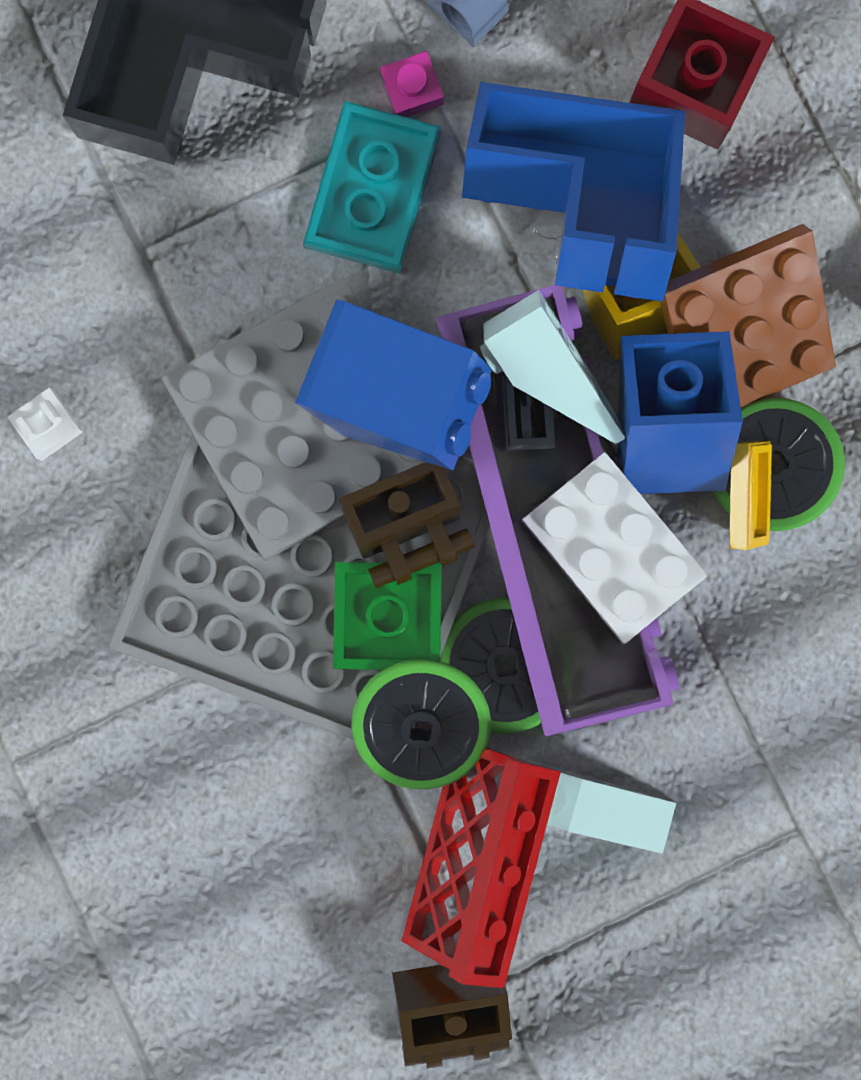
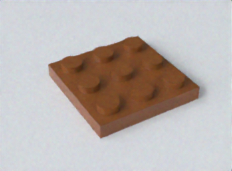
[660,224,836,408]

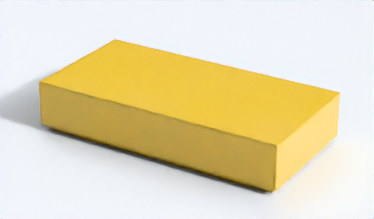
[729,441,772,550]

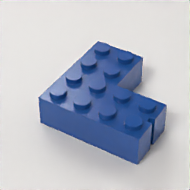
[462,82,686,301]

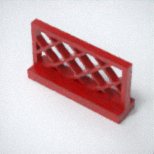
[401,747,561,988]

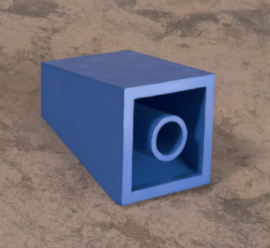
[295,299,492,470]
[617,331,743,494]

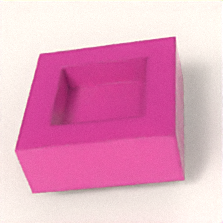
[380,51,444,117]

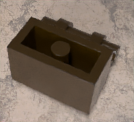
[338,462,475,589]
[392,965,512,1069]

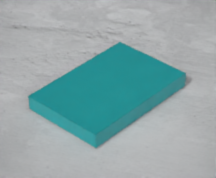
[303,101,441,274]

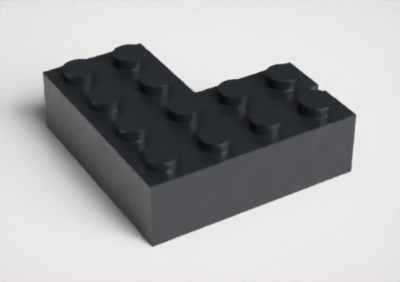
[63,0,327,165]

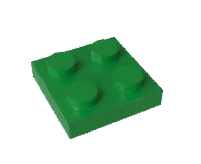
[333,562,442,670]

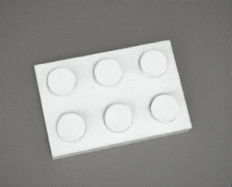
[522,452,708,644]

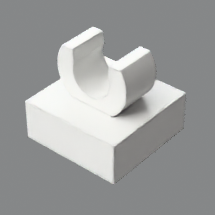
[7,387,83,461]

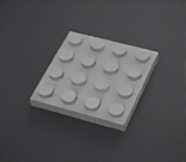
[161,277,424,561]

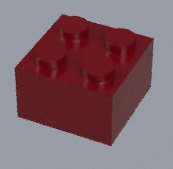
[629,0,775,150]

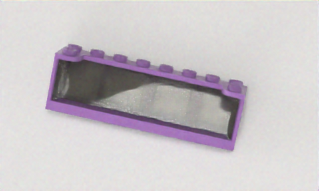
[436,285,680,737]

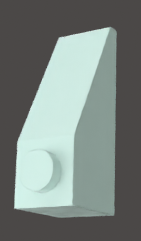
[480,290,625,444]
[525,759,676,854]

